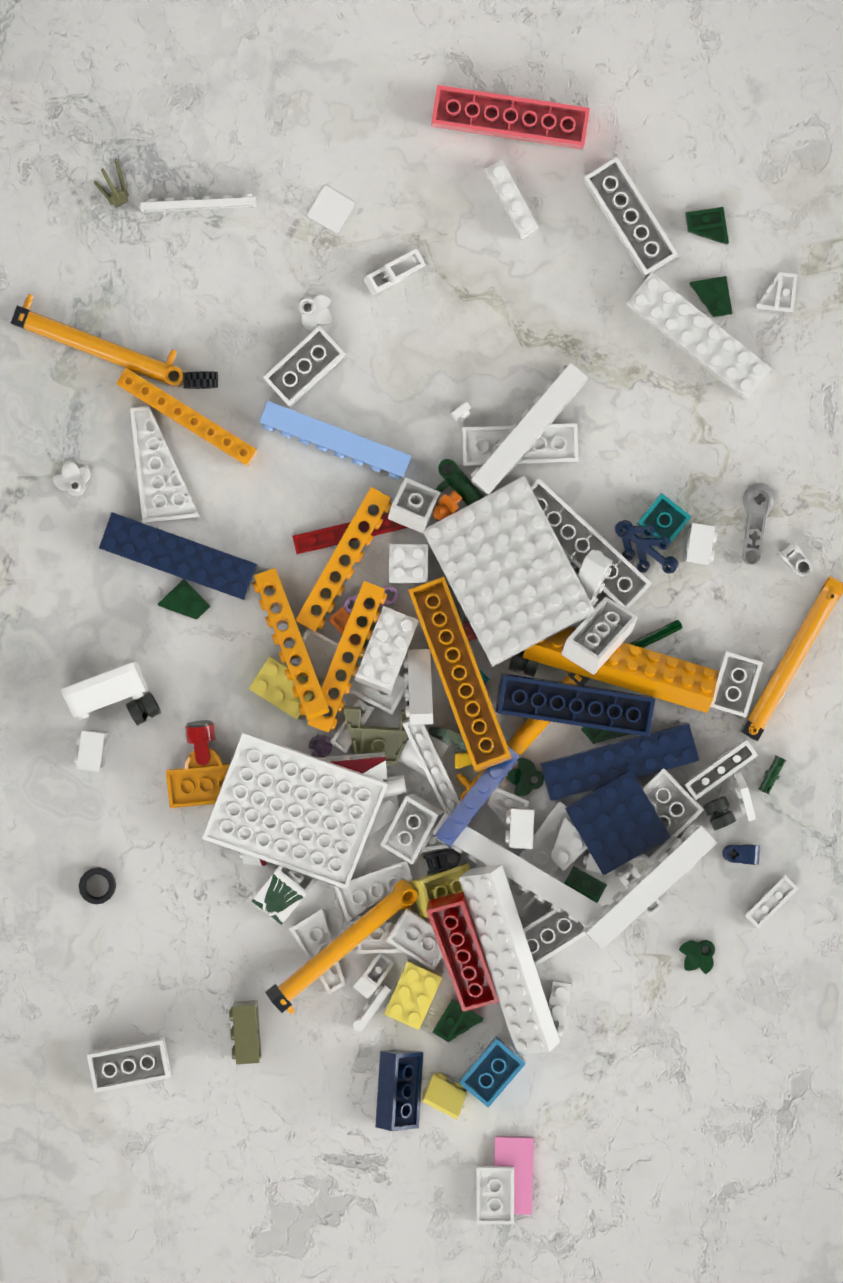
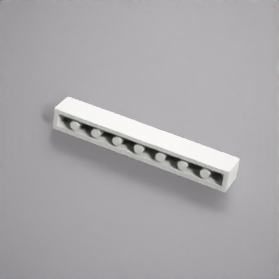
[471,363,588,496]

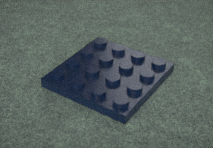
[565,770,670,876]

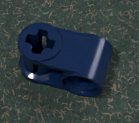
[722,844,760,865]

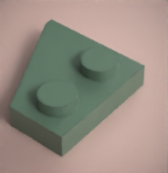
[428,727,468,752]

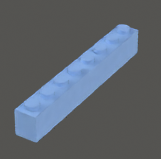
[260,401,412,480]

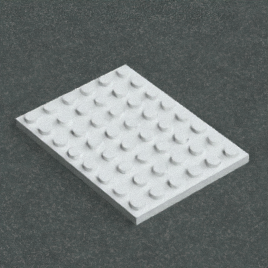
[423,476,596,666]
[202,731,388,889]

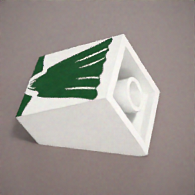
[252,866,317,925]

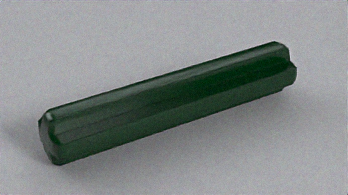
[629,620,682,648]

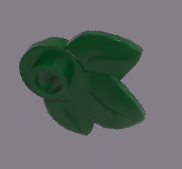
[506,758,544,796]
[679,940,715,974]

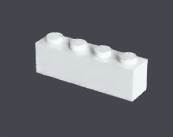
[485,160,539,240]
[573,550,613,628]
[404,649,433,725]
[682,739,758,800]

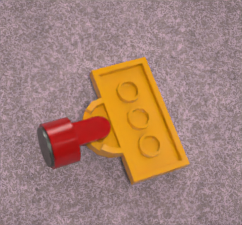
[166,720,230,808]

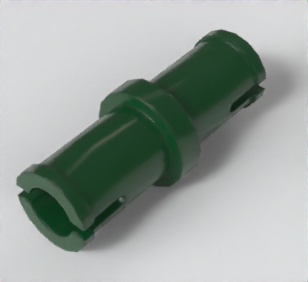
[758,755,787,794]

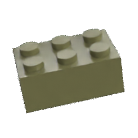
[229,1000,261,1065]

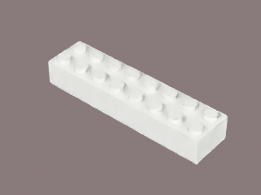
[626,272,772,400]
[531,479,652,610]
[583,825,717,950]

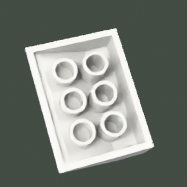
[641,769,704,864]

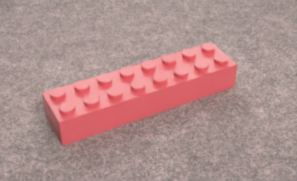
[431,85,590,150]

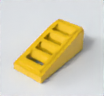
[454,752,472,769]

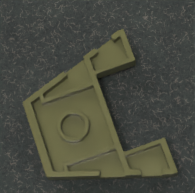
[343,706,410,765]

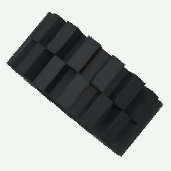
[183,371,218,389]

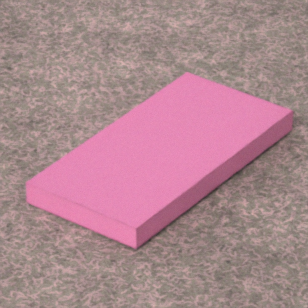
[494,1136,533,1215]

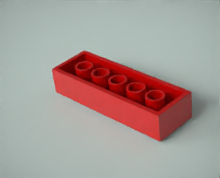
[426,891,499,1012]

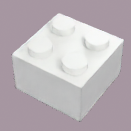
[388,478,440,533]
[683,523,718,566]
[389,544,428,583]
[74,729,109,772]
[505,807,534,849]

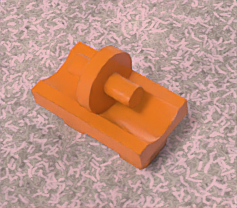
[433,491,462,521]

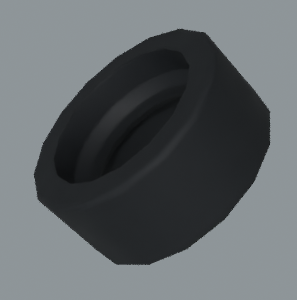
[79,867,116,905]

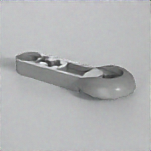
[742,483,775,565]

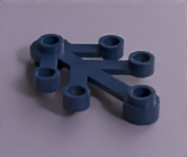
[615,520,679,574]

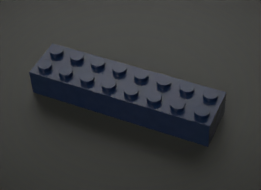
[99,512,258,600]
[495,673,656,737]
[540,723,699,801]

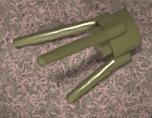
[94,159,129,208]

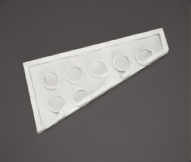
[130,406,200,523]

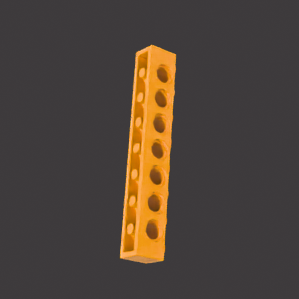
[116,368,258,467]
[295,487,393,632]
[252,568,329,720]
[307,581,387,733]

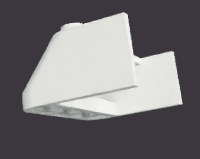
[61,662,148,720]

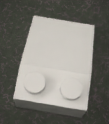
[381,793,445,865]

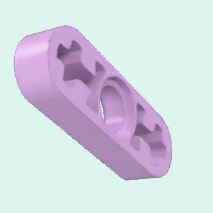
[344,586,398,614]

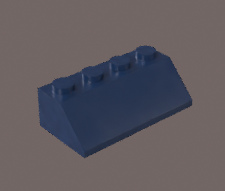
[375,1050,423,1131]

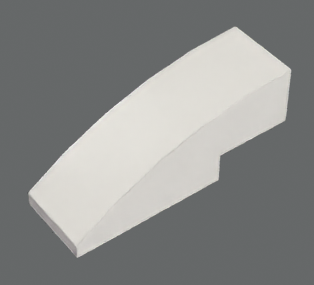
[363,249,426,296]

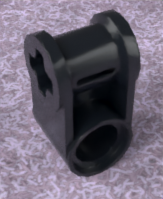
[423,849,461,874]

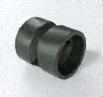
[508,651,539,677]
[126,691,161,726]
[703,796,736,830]

